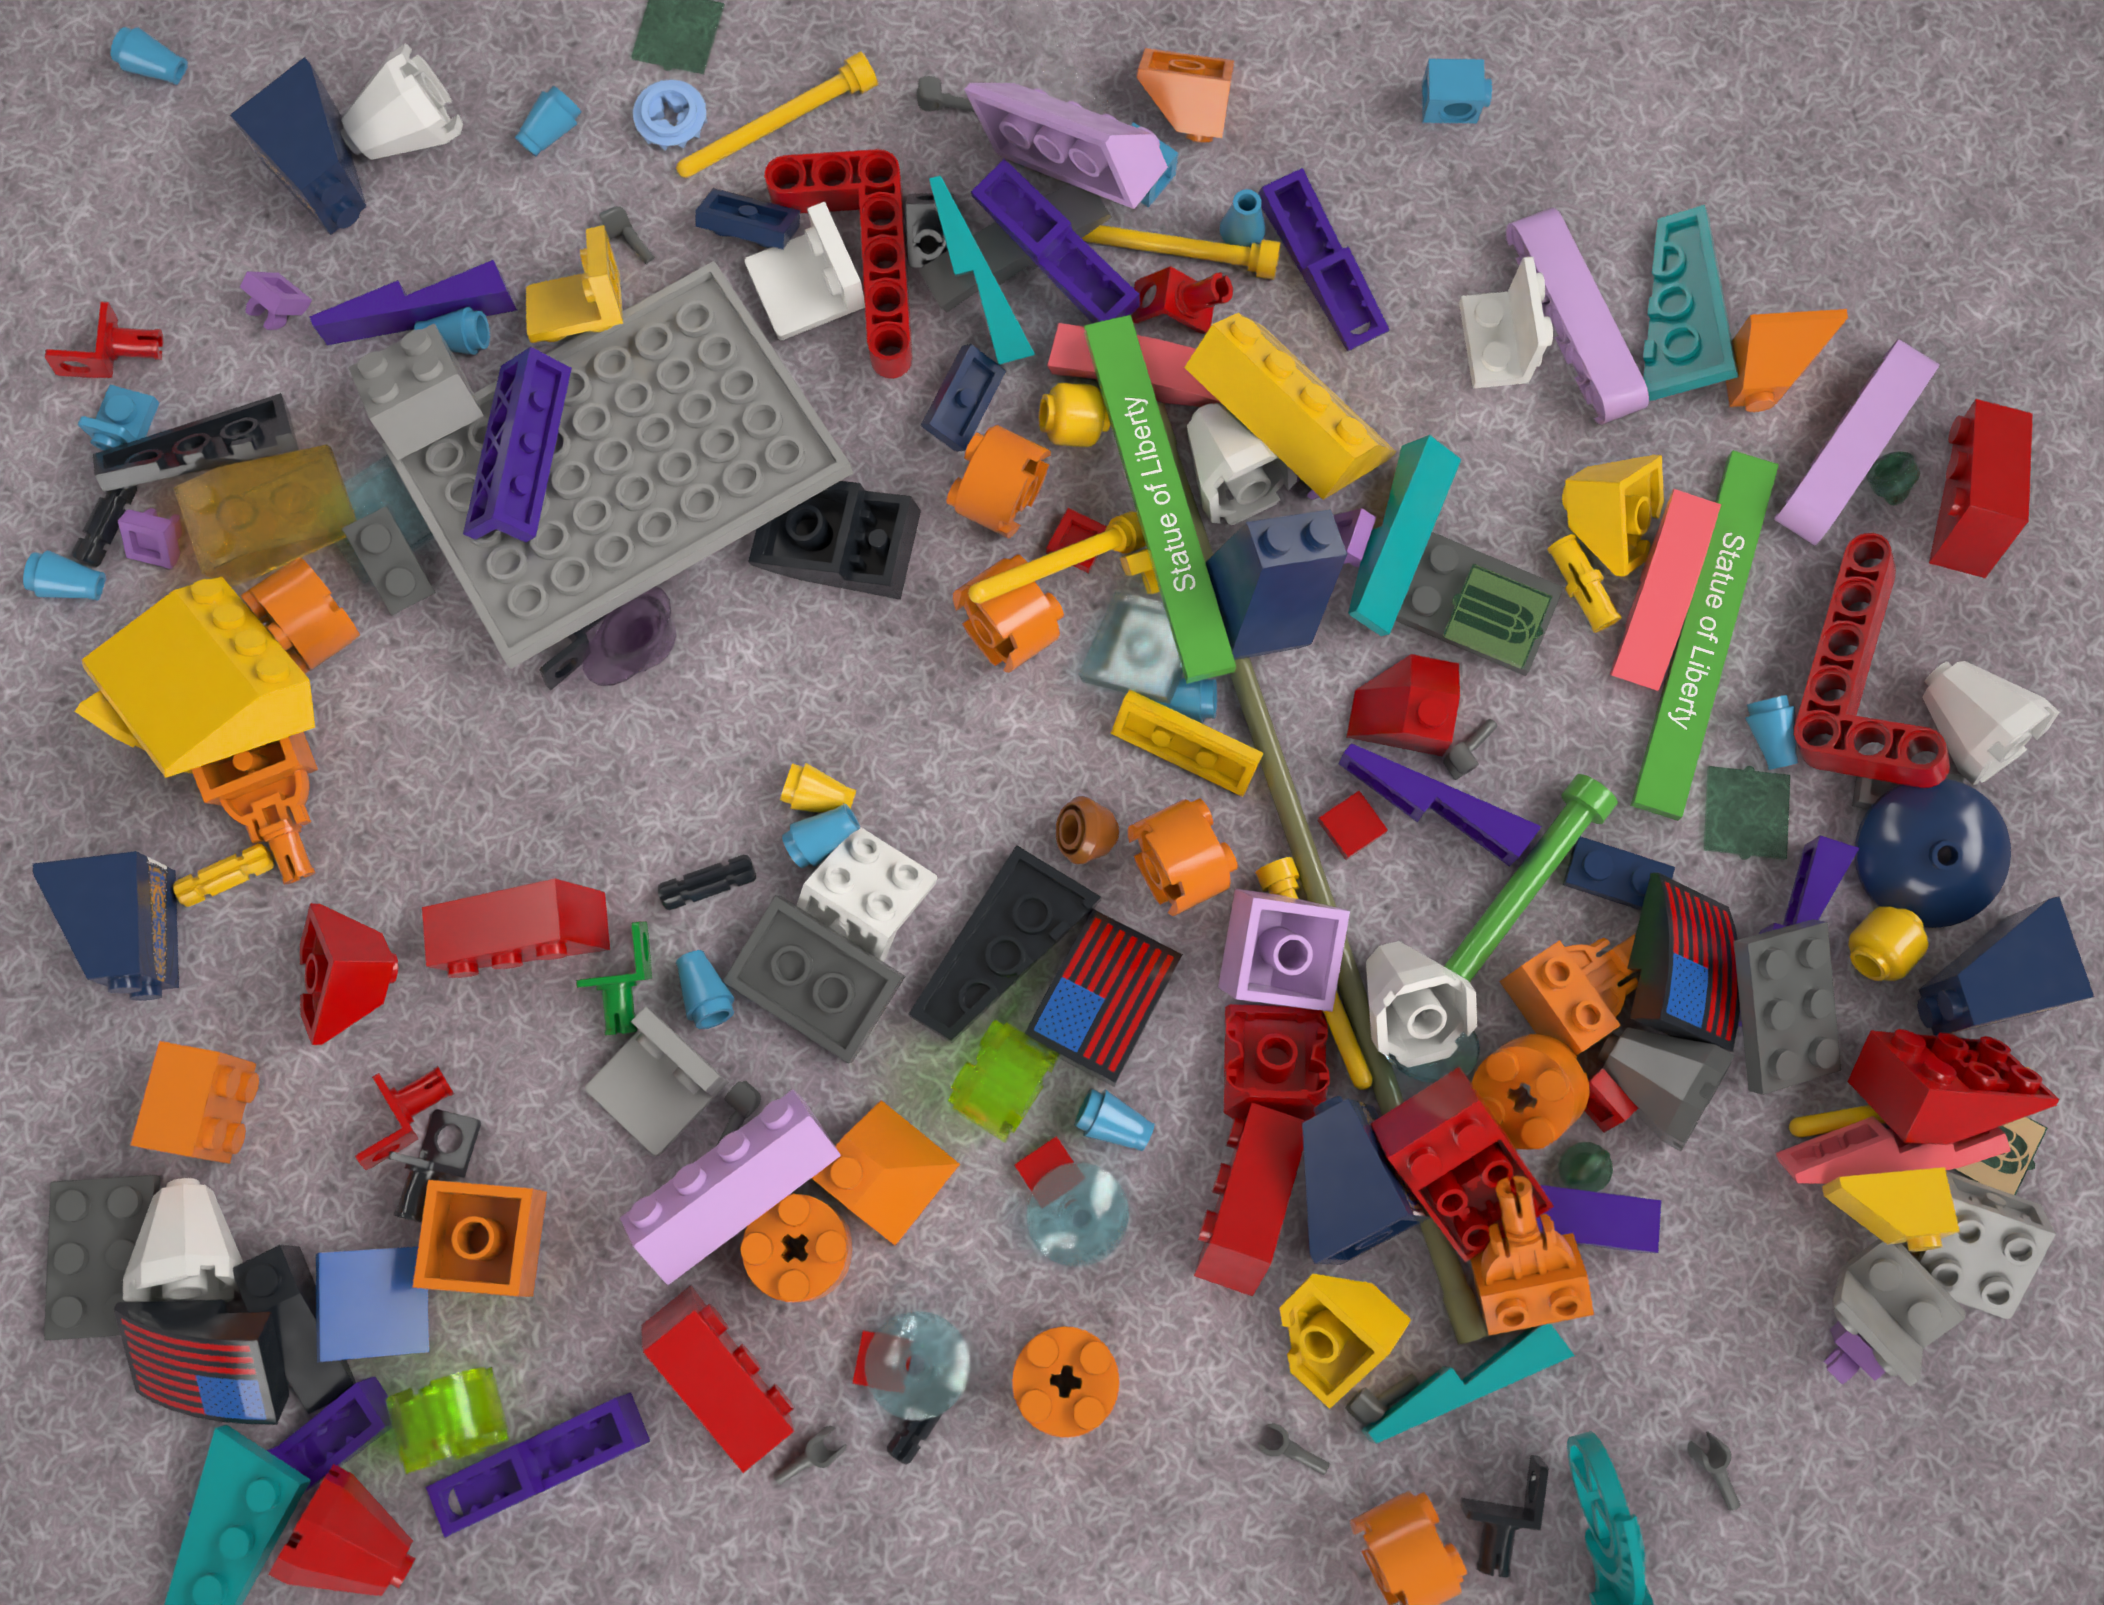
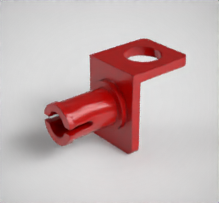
[1131,266,1233,334]
[45,301,164,378]
[355,1066,454,1170]

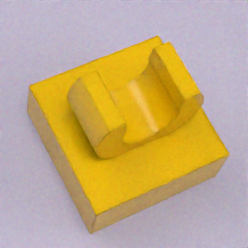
[1119,549,1160,595]

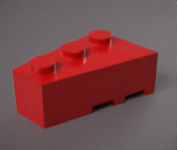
[1929,399,2033,578]
[422,878,610,978]
[1194,1102,1306,1297]
[641,1285,794,1473]

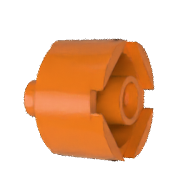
[946,425,1051,538]
[953,554,1064,673]
[240,557,360,674]
[1128,798,1238,916]
[1471,1034,1589,1150]
[740,1194,852,1303]
[1012,1326,1119,1438]
[1350,1490,1467,1605]

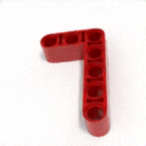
[764,149,913,379]
[1794,533,1950,788]

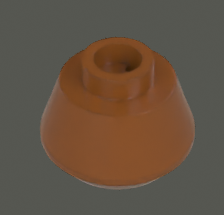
[1056,796,1119,864]

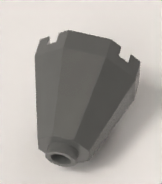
[1597,1028,1735,1152]

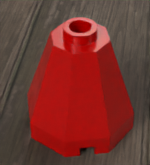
[268,1464,416,1596]

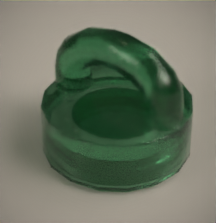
[1866,451,1920,506]
[1558,1142,1613,1192]

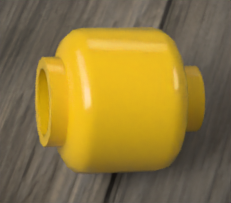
[1039,383,1111,447]
[1848,907,1929,981]

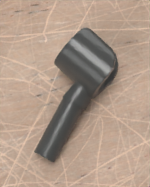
[916,76,975,112]
[599,206,655,264]
[1443,719,1497,780]
[716,1081,761,1146]
[1346,1374,1419,1424]
[1258,1423,1330,1475]
[774,1426,847,1485]
[1687,1432,1741,1510]

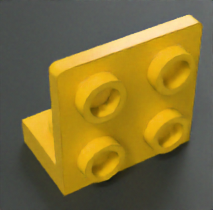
[526,225,623,343]

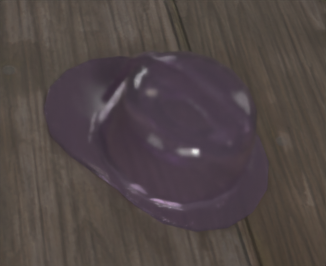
[583,586,677,686]

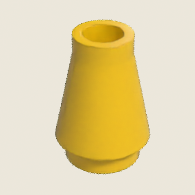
[780,763,857,813]

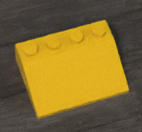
[1184,313,1397,500]
[82,576,315,778]

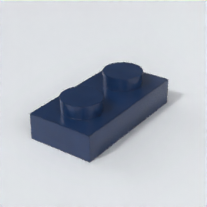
[695,188,800,250]
[920,344,1006,452]
[1563,836,1675,911]

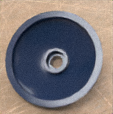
[1854,779,2011,928]

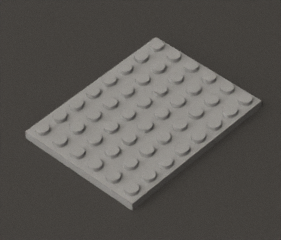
[382,261,853,669]

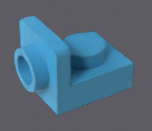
[78,384,160,451]

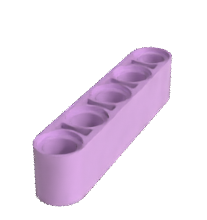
[1506,208,1649,425]
[1774,339,1939,546]

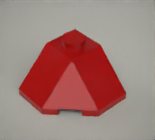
[1346,654,1460,757]
[300,903,398,1045]

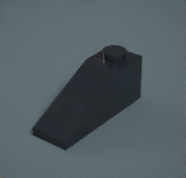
[233,1245,356,1414]

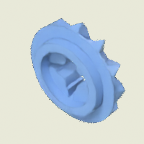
[633,80,707,151]

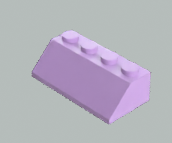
[964,83,1168,209]
[620,1089,841,1285]

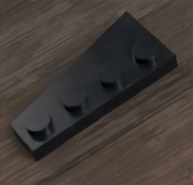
[93,393,299,492]
[909,845,1102,1043]

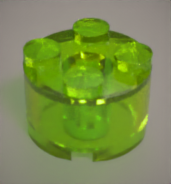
[948,1019,1060,1143]
[385,1367,509,1475]

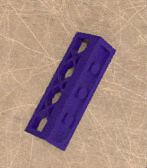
[463,347,572,542]

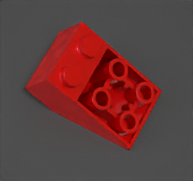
[1847,1029,2060,1145]
[1370,1067,1554,1262]

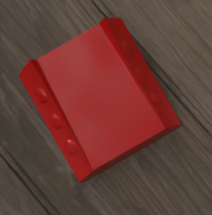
[1223,1004,1330,1121]

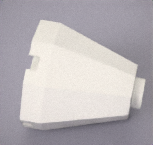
[341,43,463,160]
[1187,403,1297,525]
[1923,661,2060,785]
[1366,941,1477,1068]
[123,1178,243,1303]

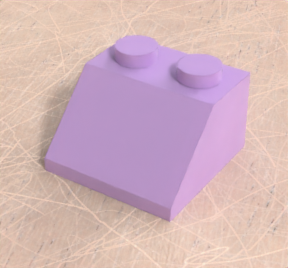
[1218,889,1350,1012]

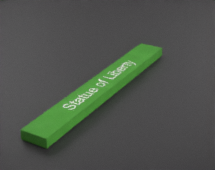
[1084,315,1236,684]
[1630,450,1779,821]

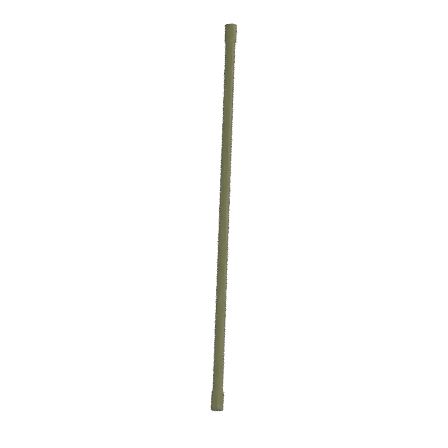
[1157,403,1488,1345]

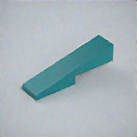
[929,175,1035,365]
[1348,435,1462,637]
[1361,1324,1575,1444]

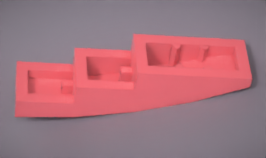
[1047,323,1222,407]
[1610,489,1721,691]
[1776,1116,2011,1184]

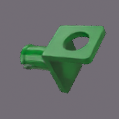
[576,921,652,1036]

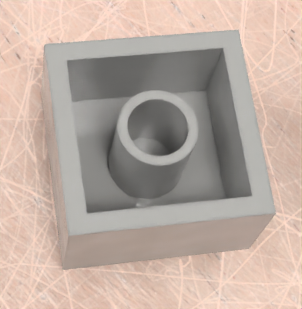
[348,324,484,461]

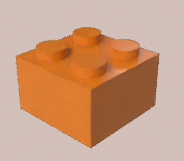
[130,1041,259,1164]
[412,1180,547,1297]

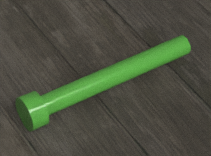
[1444,774,1618,983]

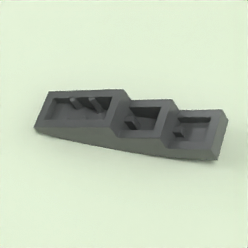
[919,184,1112,313]

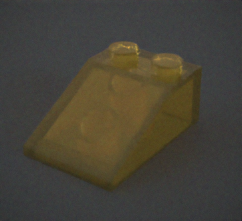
[173,444,357,587]

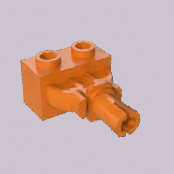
[191,732,318,885]
[1499,933,1638,1055]
[1470,1176,1594,1335]

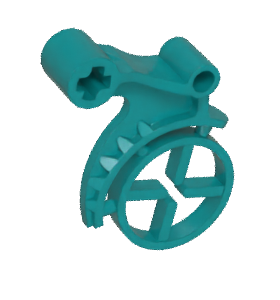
[1567,1431,1654,1605]

